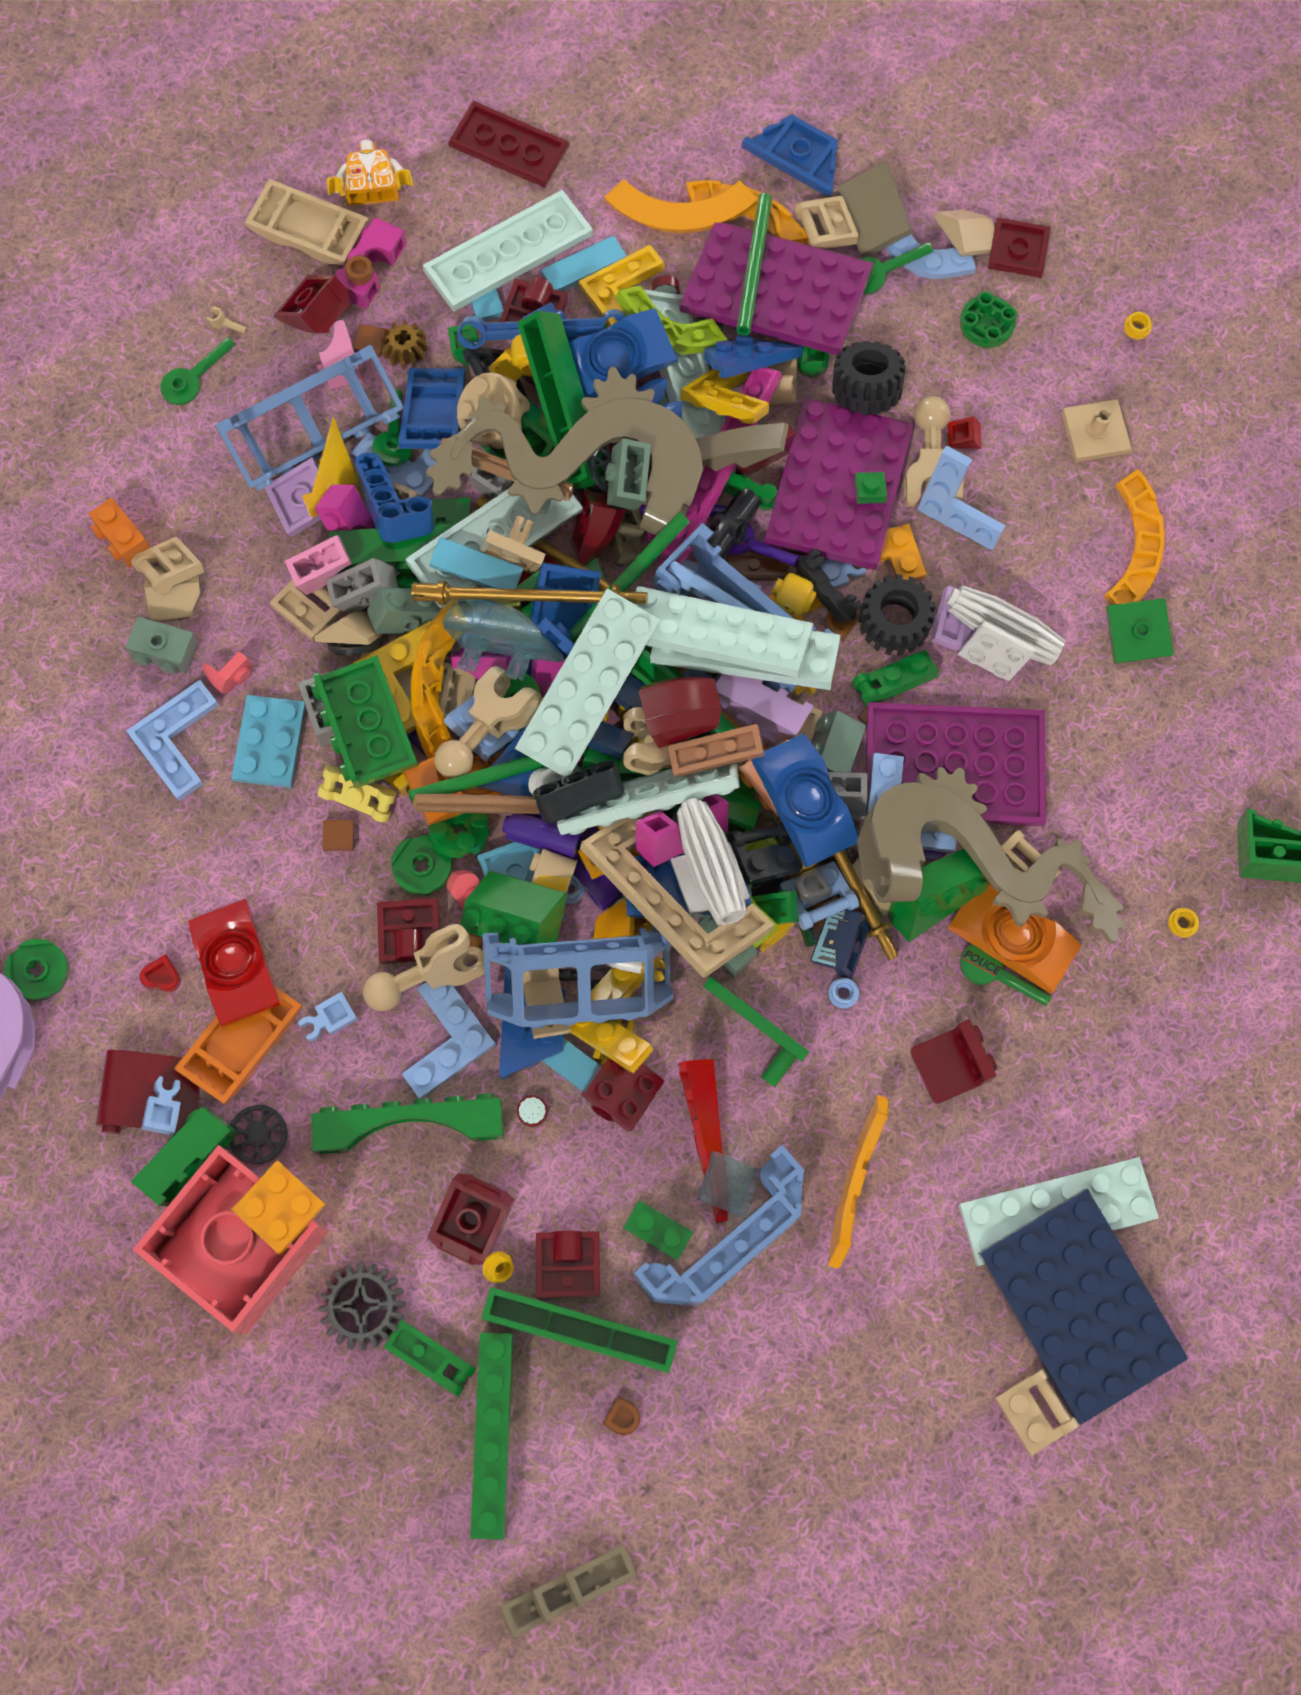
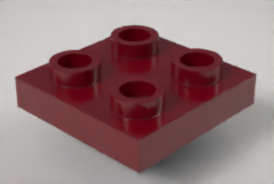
[499,277,568,322]
[377,898,440,964]
[580,1056,665,1132]
[536,1230,600,1298]

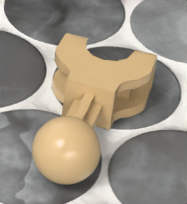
[903,396,964,507]
[434,666,542,779]
[623,707,740,775]
[363,924,484,1012]

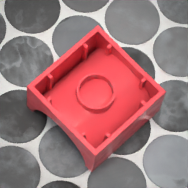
[133,1145,329,1334]

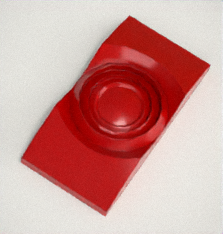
[188,898,281,1027]

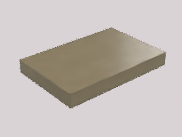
[838,161,913,257]

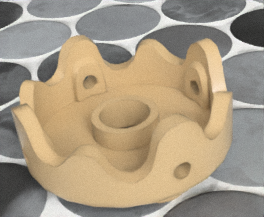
[457,372,530,449]

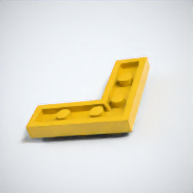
[579,245,665,327]
[680,368,769,424]
[353,621,431,734]
[570,967,653,1073]

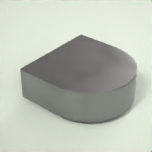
[794,867,832,904]

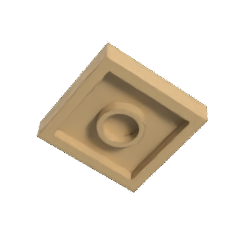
[1062,399,1132,462]
[479,516,546,575]

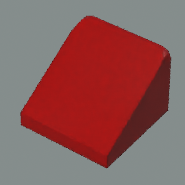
[948,416,982,449]

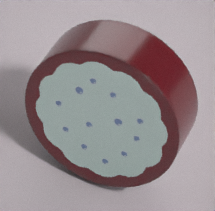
[652,275,680,295]
[517,1095,548,1127]

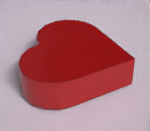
[139,954,181,992]

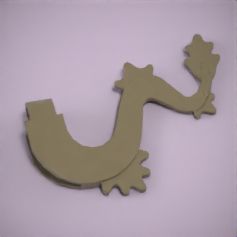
[426,367,703,536]
[857,767,1125,944]

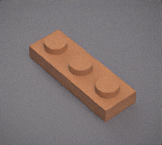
[668,724,765,778]

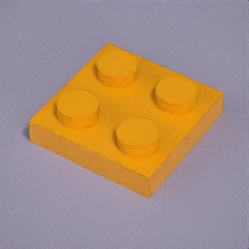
[232,1160,326,1255]

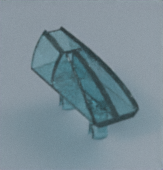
[443,599,563,681]

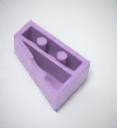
[714,673,814,747]

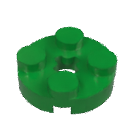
[428,813,489,858]
[391,835,452,896]
[4,939,69,1001]

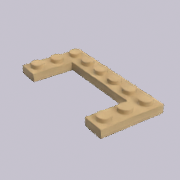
[580,809,774,978]

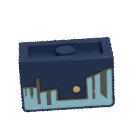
[810,910,871,980]

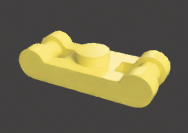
[317,765,397,823]

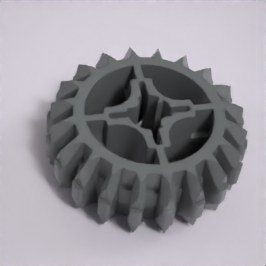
[318,1262,406,1351]

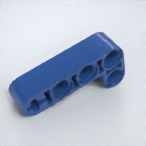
[355,452,434,542]

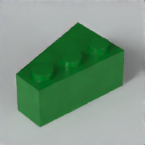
[1237,808,1301,883]
[888,849,988,942]
[130,1107,238,1206]

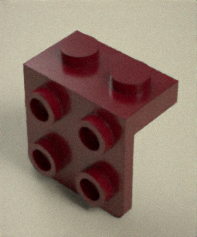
[910,1019,997,1104]

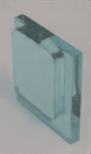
[697,1151,761,1218]

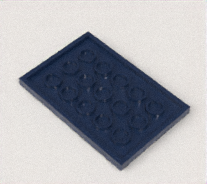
[978,1189,1189,1425]

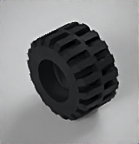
[832,340,906,415]
[859,574,936,656]

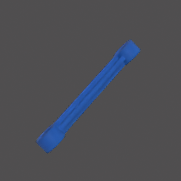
[458,309,627,349]

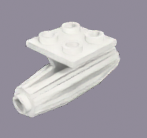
[946,585,1065,681]
[671,798,750,926]

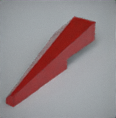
[678,1059,728,1224]

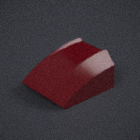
[273,275,350,333]
[571,488,625,566]
[638,676,722,748]
[428,1173,515,1265]

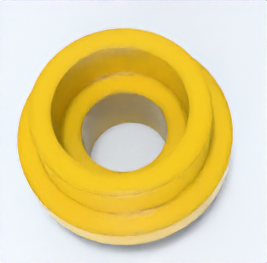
[1123,312,1152,340]
[1168,908,1199,938]
[482,1251,514,1283]

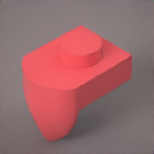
[202,651,252,693]
[446,869,480,911]

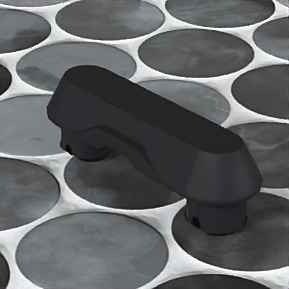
[797,550,861,623]

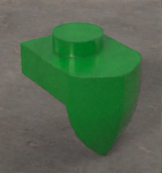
[448,324,479,366]
[798,346,830,378]

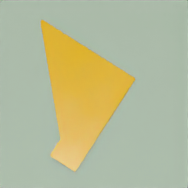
[302,417,364,518]

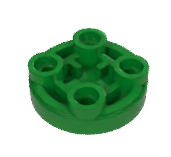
[960,291,1017,348]

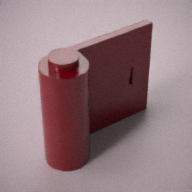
[96,1049,199,1134]

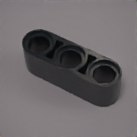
[533,760,625,823]

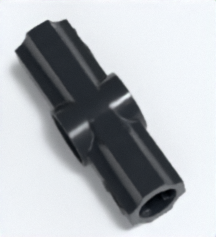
[707,488,761,559]

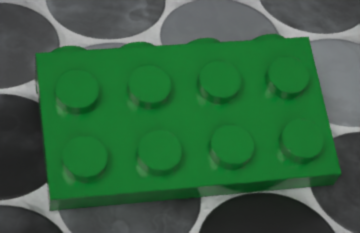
[310,655,418,789]

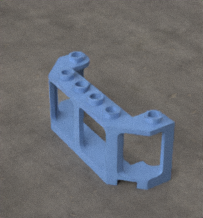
[214,345,404,491]
[652,523,834,697]
[482,926,673,1028]
[634,1145,804,1306]

